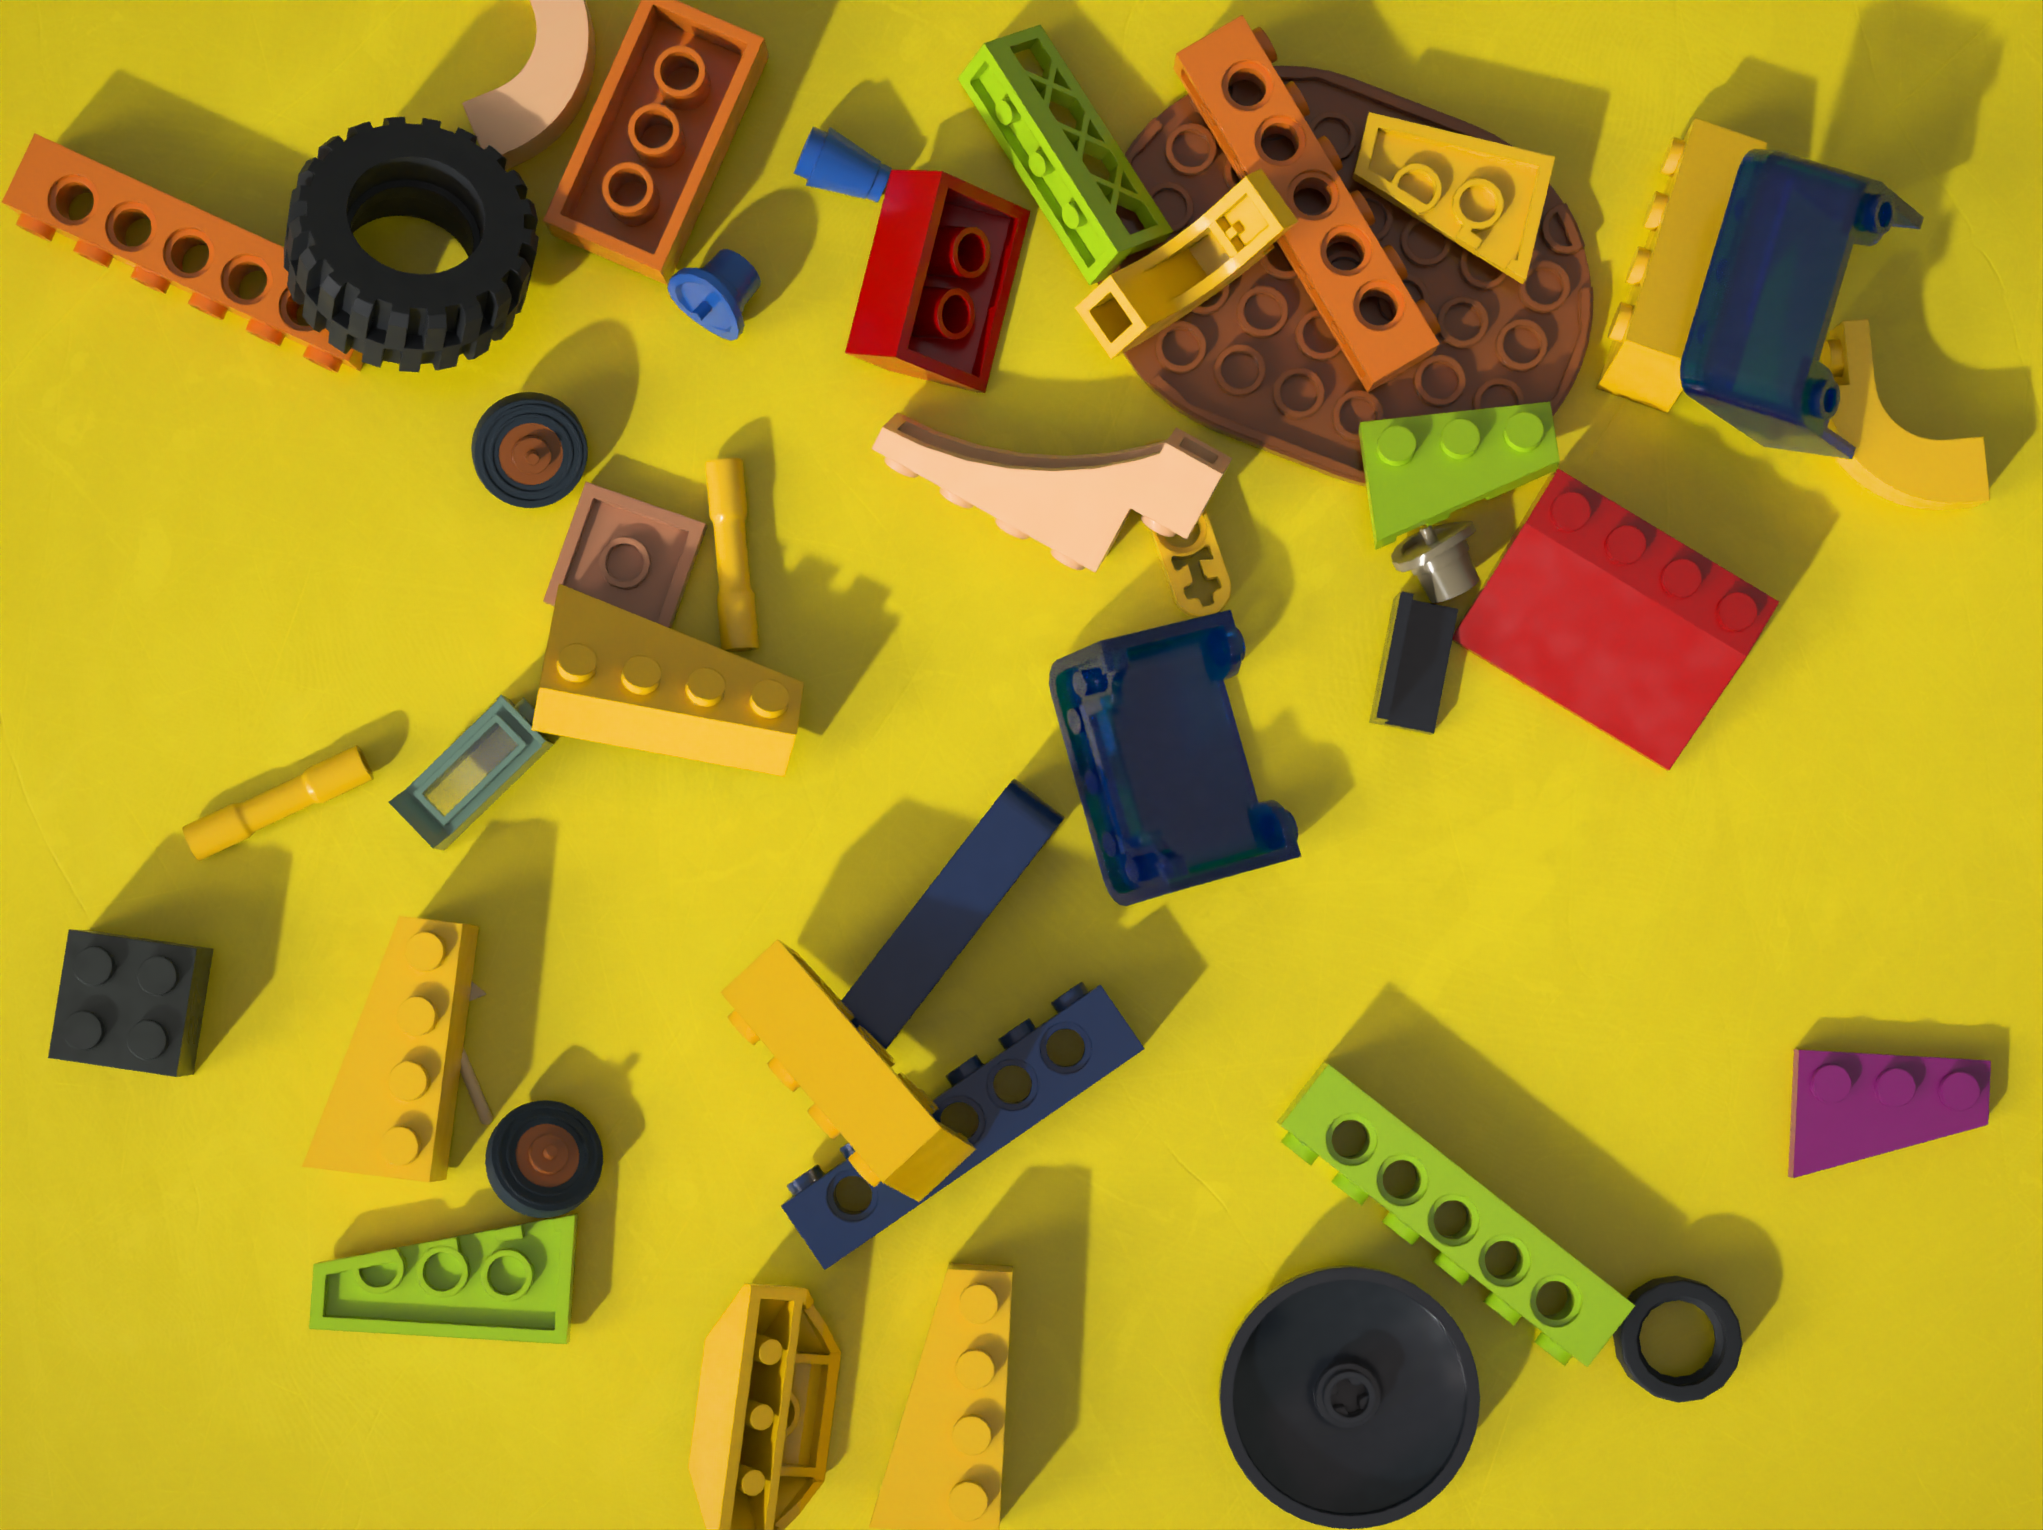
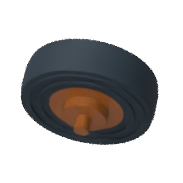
[471,392,588,508]
[485,1100,603,1218]

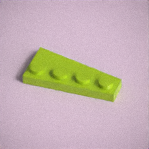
[309,1213,578,1344]

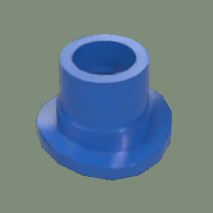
[667,249,761,341]

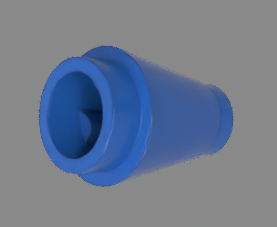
[794,126,892,203]

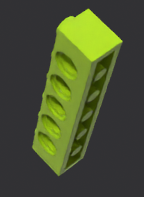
[1277,1062,1635,1367]

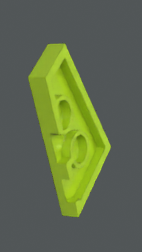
[1358,402,1560,550]

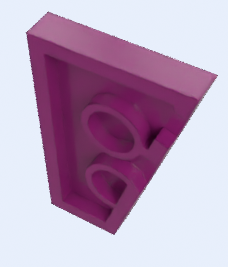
[1788,1049,1991,1178]

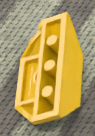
[688,1283,841,1530]

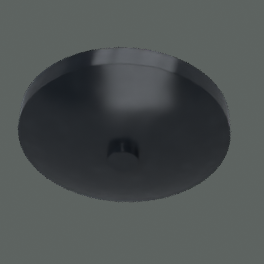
[1219,1265,1480,1529]

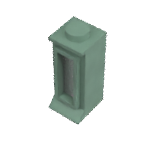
[389,695,554,850]

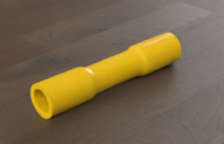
[705,458,759,652]
[182,745,374,861]

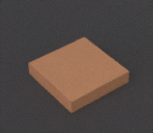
[543,482,708,628]

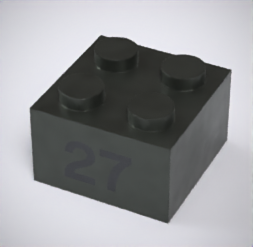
[48,929,213,1077]

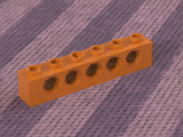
[1174,15,1441,393]
[2,133,364,373]

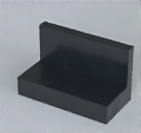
[1369,591,1458,735]

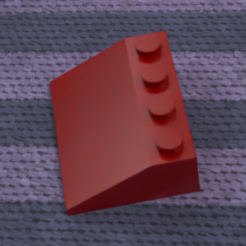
[1452,468,1779,771]

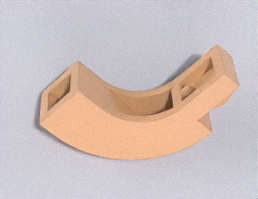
[462,0,596,170]

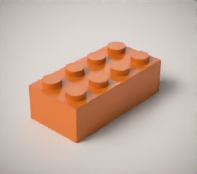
[543,0,769,285]

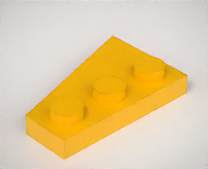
[1352,112,1555,284]

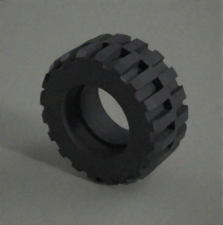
[284,117,539,372]

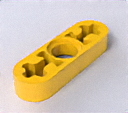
[1143,440,1231,619]

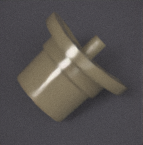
[1391,521,1480,603]

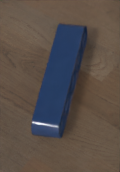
[841,778,1065,1049]

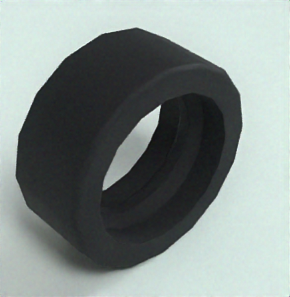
[1613,1276,1743,1403]

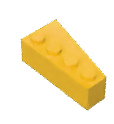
[1596,118,1767,413]
[531,584,804,777]
[302,916,479,1182]
[720,939,976,1202]
[869,1263,1013,1530]

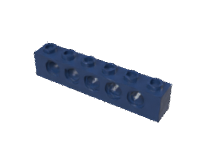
[781,982,1145,1270]

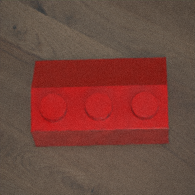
[845,169,1031,393]

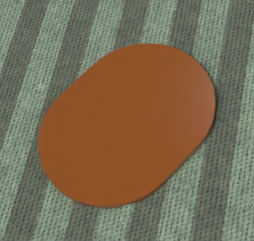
[1098,66,1594,487]

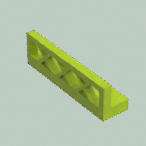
[958,25,1173,285]

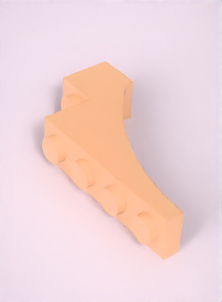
[872,412,1232,573]

